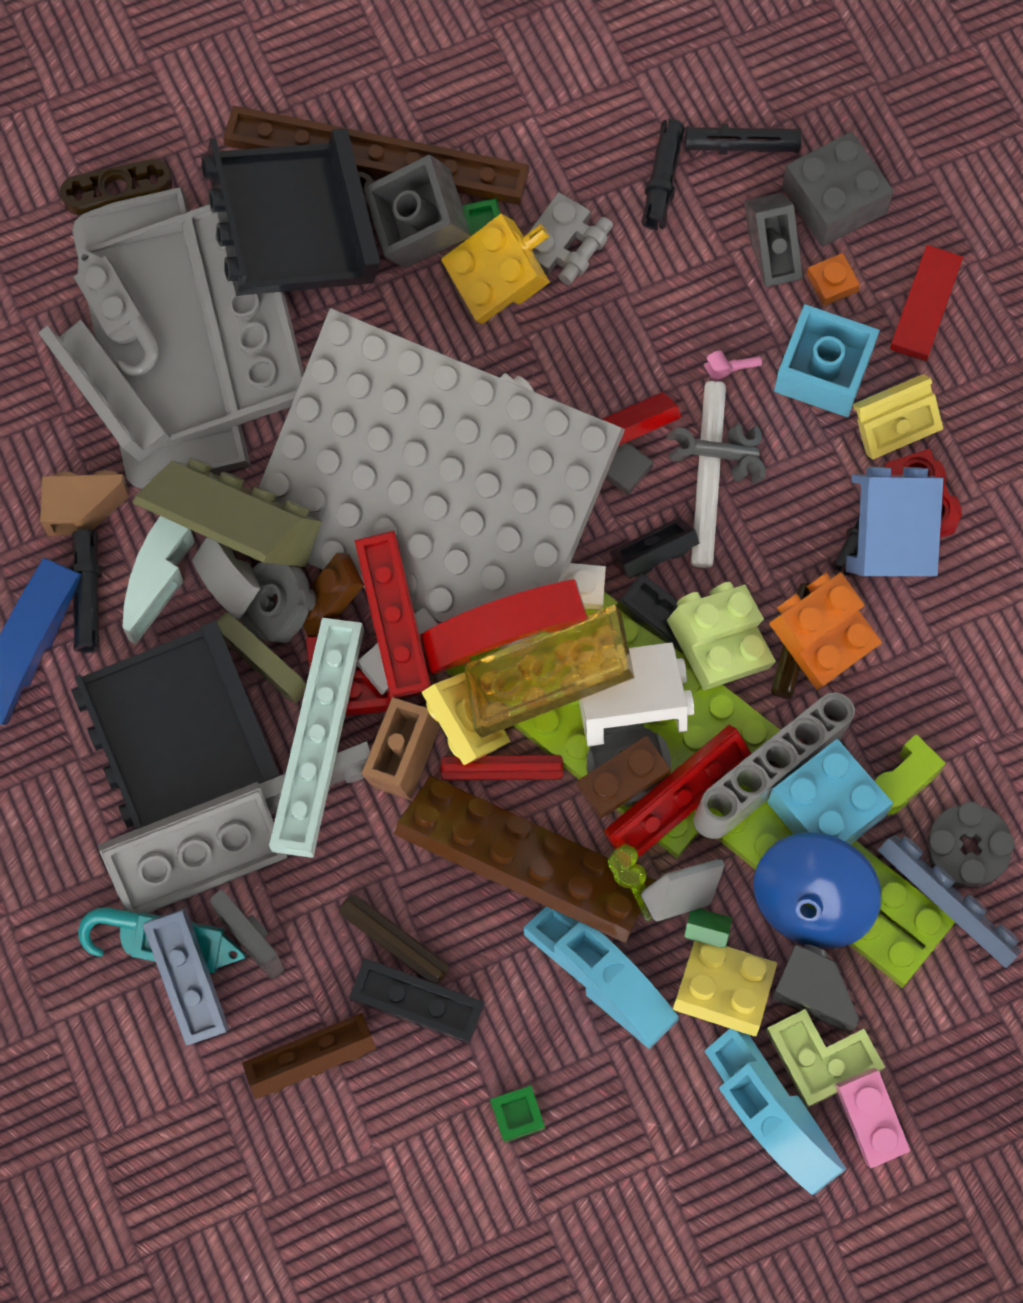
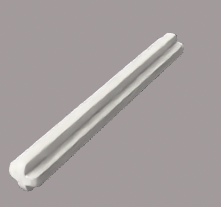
[691,381,726,568]

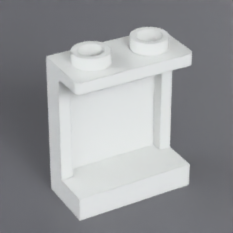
[574,642,694,746]

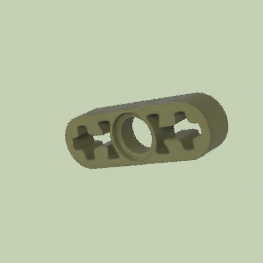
[217,612,306,705]

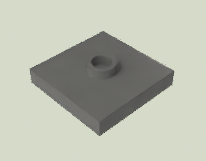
[210,889,285,980]

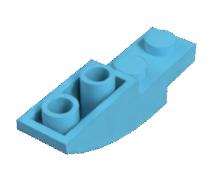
[524,906,679,1049]
[705,1029,846,1195]

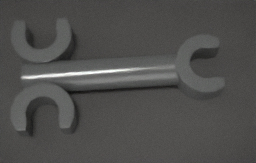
[666,424,766,484]

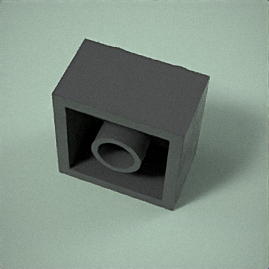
[782,131,894,247]
[363,154,471,269]

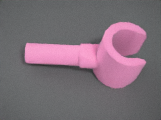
[704,351,762,381]

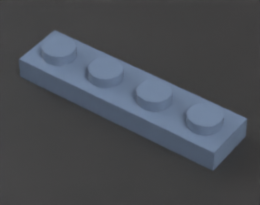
[878,835,1022,968]

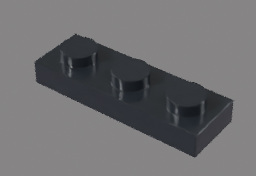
[349,958,485,1045]

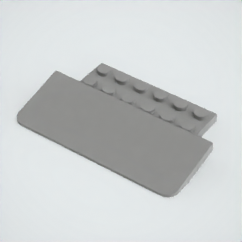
[73,187,304,490]

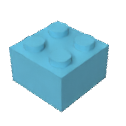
[774,304,880,417]
[767,739,893,844]

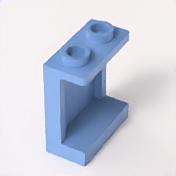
[846,467,943,576]

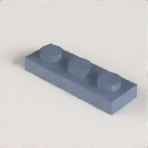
[142,908,230,1046]

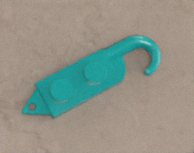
[78,907,247,973]

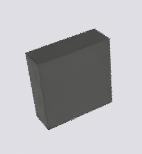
[605,443,653,496]

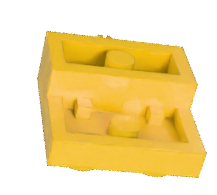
[441,214,550,324]

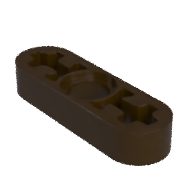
[60,159,172,215]

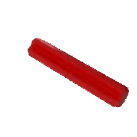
[440,755,563,781]

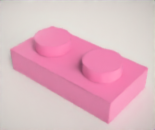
[835,1068,910,1168]

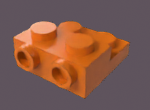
[769,572,882,690]

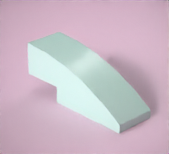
[123,516,195,645]

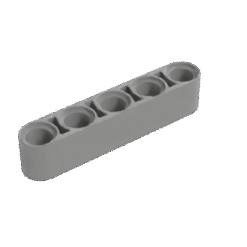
[693,692,855,839]

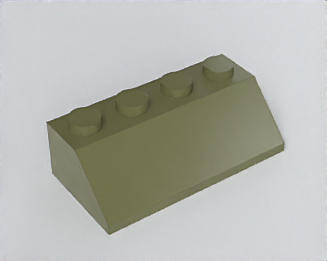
[133,458,322,567]

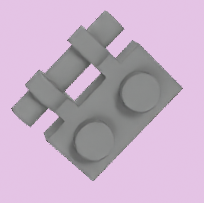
[529,192,613,285]

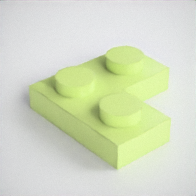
[766,1009,885,1108]

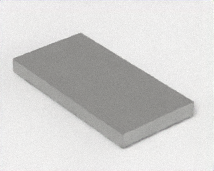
[98,782,287,914]

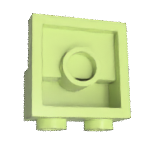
[667,582,776,691]

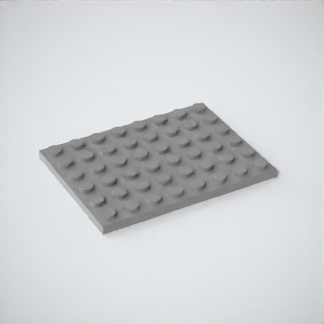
[259,308,625,660]

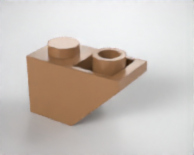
[40,470,129,536]

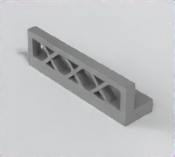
[38,320,170,463]

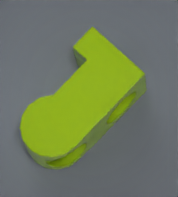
[875,734,946,816]

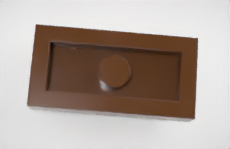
[303,553,364,637]
[576,736,671,820]

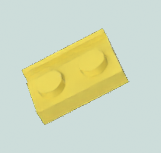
[853,374,943,460]

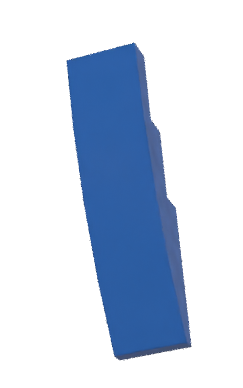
[0,558,82,725]

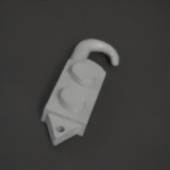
[74,249,159,376]

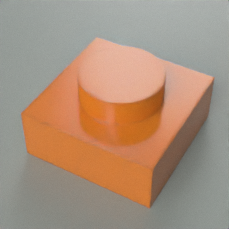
[806,253,860,306]

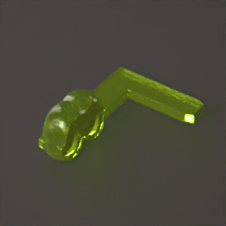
[608,844,653,921]

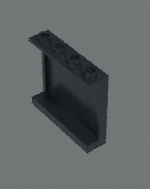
[201,129,380,296]
[71,620,279,829]

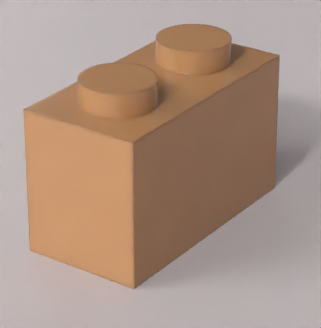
[361,697,441,800]

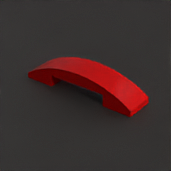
[420,579,588,674]

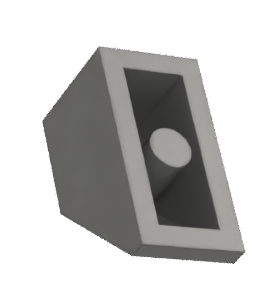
[744,193,803,287]
[772,944,859,1035]

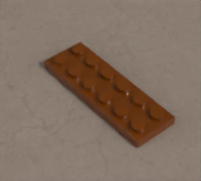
[394,775,657,943]

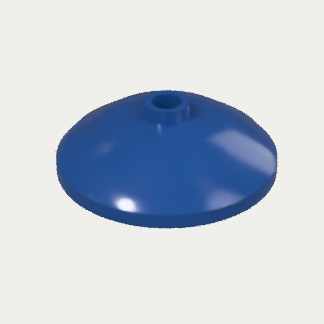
[753,832,882,949]

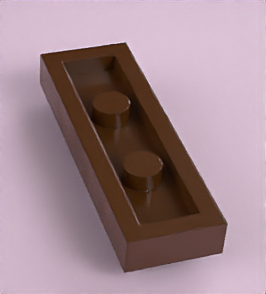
[242,1013,377,1100]

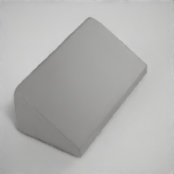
[641,859,725,921]

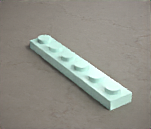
[269,618,364,858]

